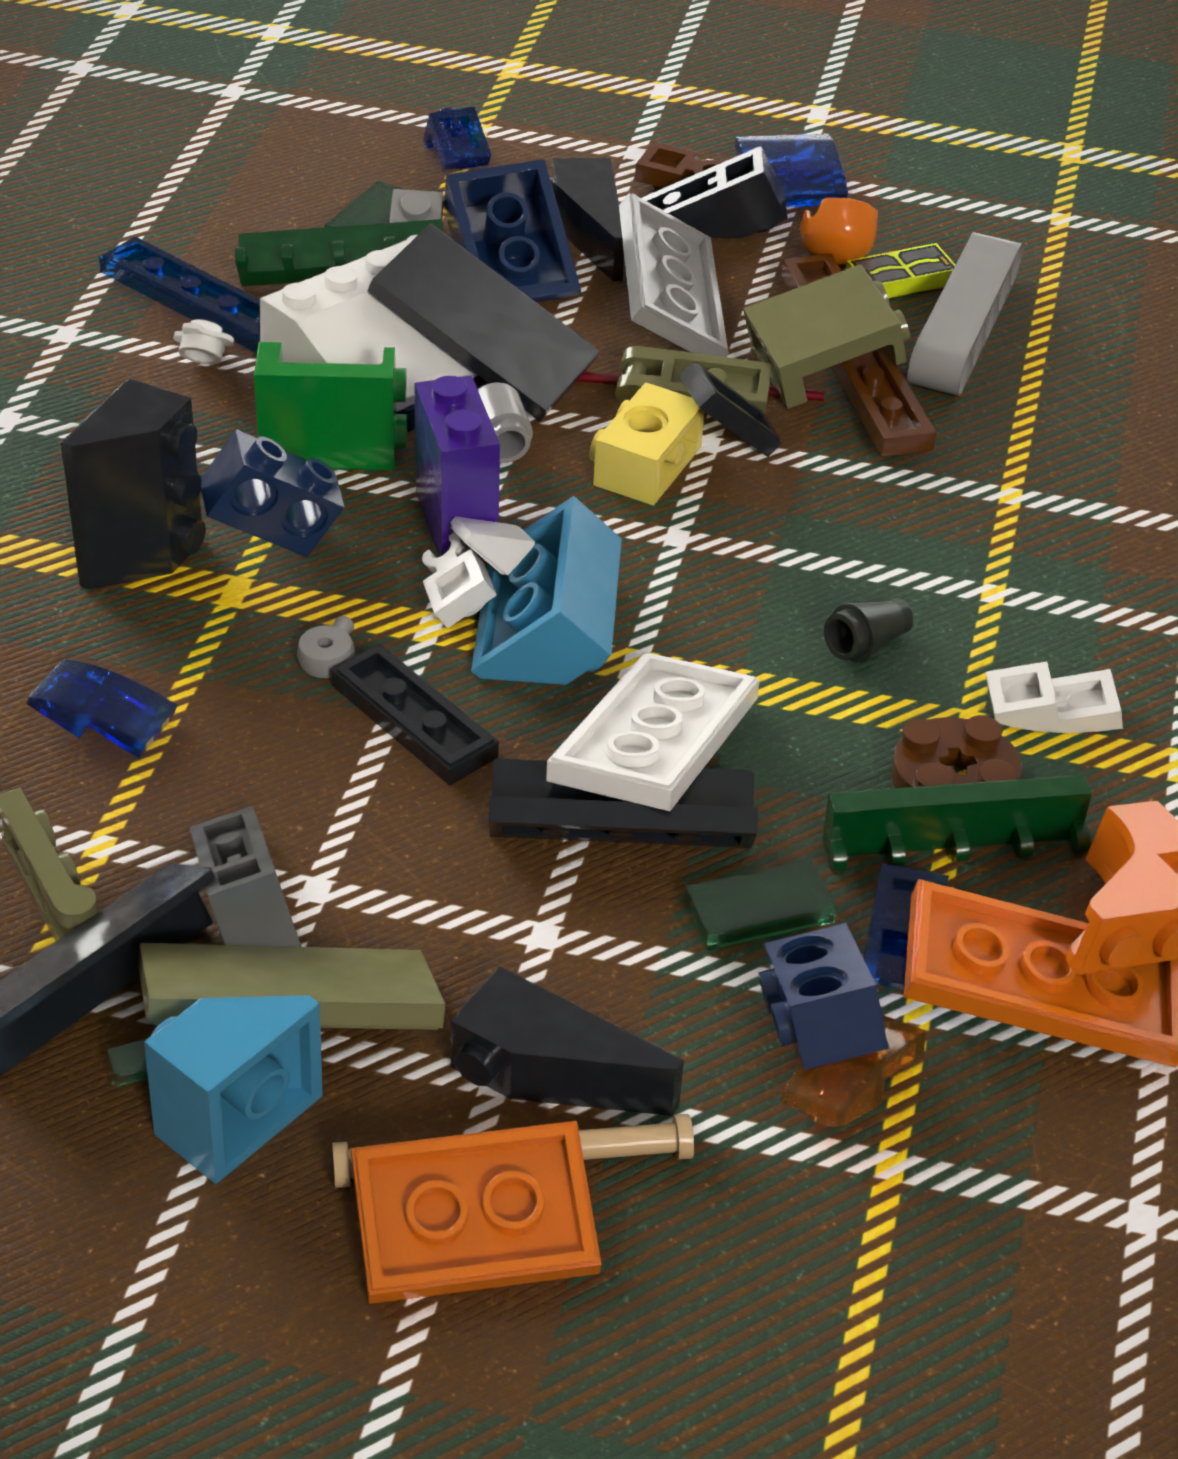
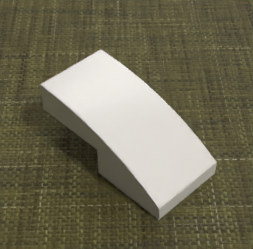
[986,662,1123,733]

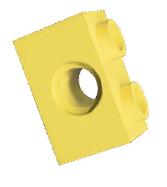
[589,382,704,506]

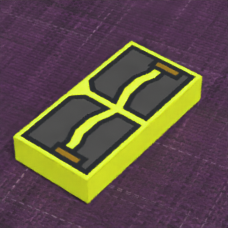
[846,243,956,298]

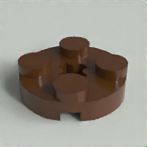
[891,715,1022,788]

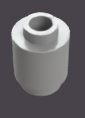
[478,383,533,463]

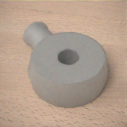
[297,616,355,678]

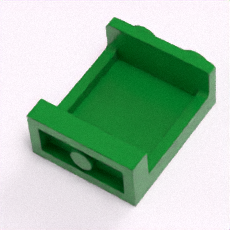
[254,342,407,470]

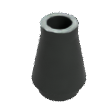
[824,598,913,662]

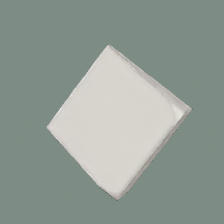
[450,516,535,576]

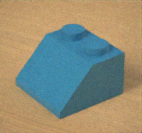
[144,995,323,1185]

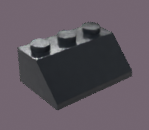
[60,378,206,589]

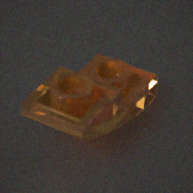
[781,1015,927,1127]

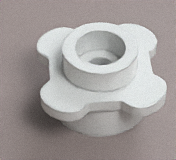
[173,320,234,365]

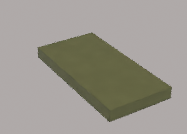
[138,943,445,1030]

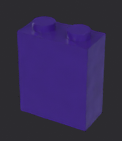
[415,375,500,559]

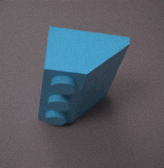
[471,496,622,685]

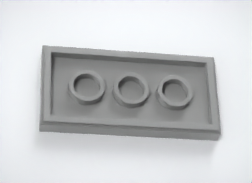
[619,193,729,357]

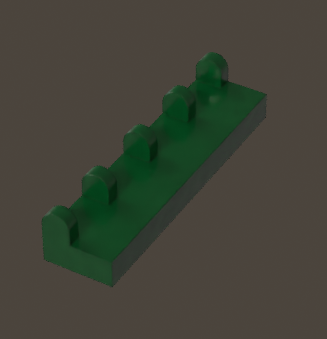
[235,219,444,287]
[822,775,1092,872]

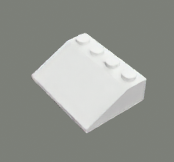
[260,235,478,412]

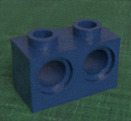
[201,429,345,557]
[758,923,889,1070]

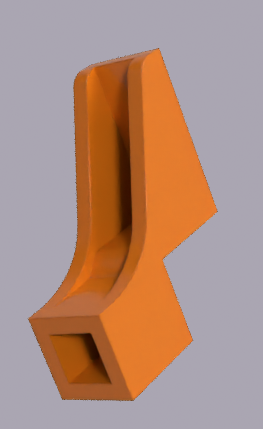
[1066,801,1178,975]

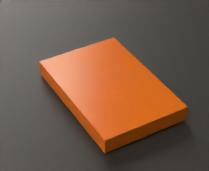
[351,1121,602,1304]

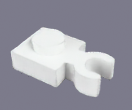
[422,532,497,629]

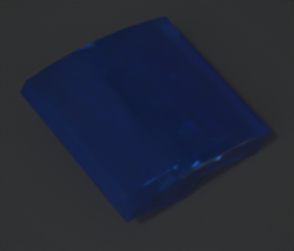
[735,133,848,207]

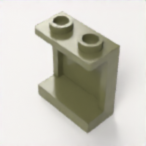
[743,264,910,409]

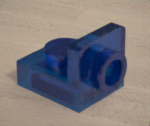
[423,106,492,172]

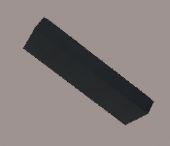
[331,643,499,786]

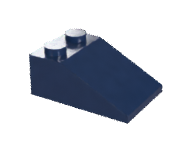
[444,159,581,303]

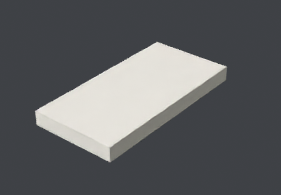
[546,652,759,811]

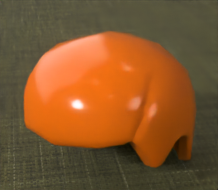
[800,198,878,265]

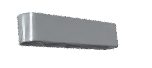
[907,232,1023,396]

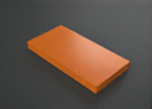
[904,879,1178,1068]

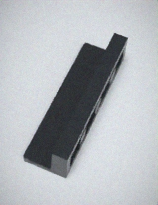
[489,759,758,848]
[0,863,216,1076]

